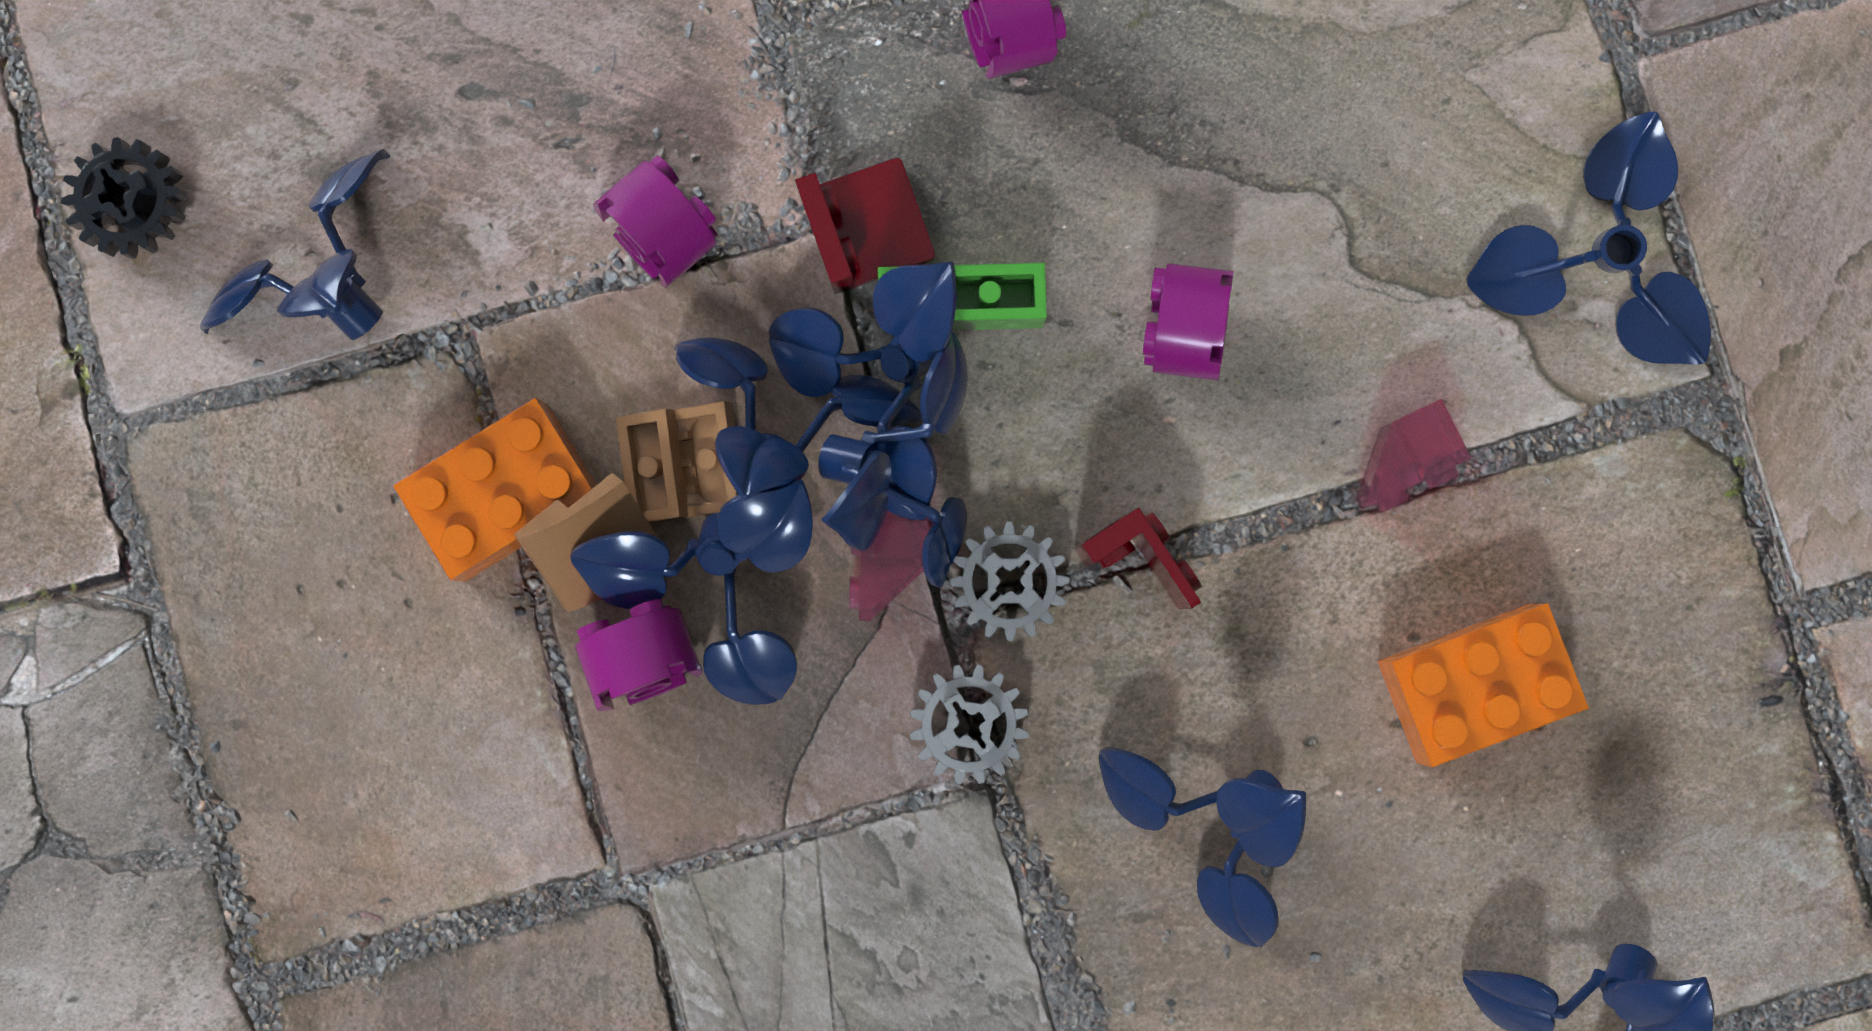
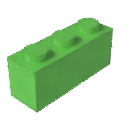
[878,263,1047,333]

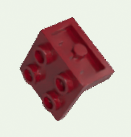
[795,158,935,294]
[1074,507,1202,609]

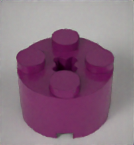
[962,0,1066,79]
[593,155,718,288]
[1143,263,1234,381]
[575,599,703,711]

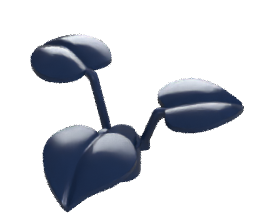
[1466,111,1711,365]
[200,149,390,340]
[769,262,957,520]
[818,332,968,588]
[674,338,922,501]
[570,479,813,705]
[1099,747,1306,948]
[1463,944,1715,1031]

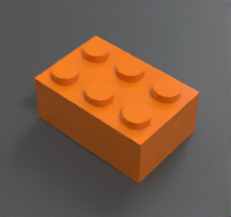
[393,398,597,582]
[1377,603,1589,768]

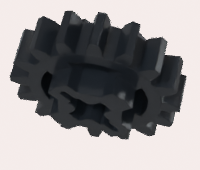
[61,137,188,259]

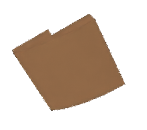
[616,401,739,523]
[514,473,658,612]

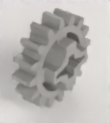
[950,521,1069,641]
[910,664,1028,784]

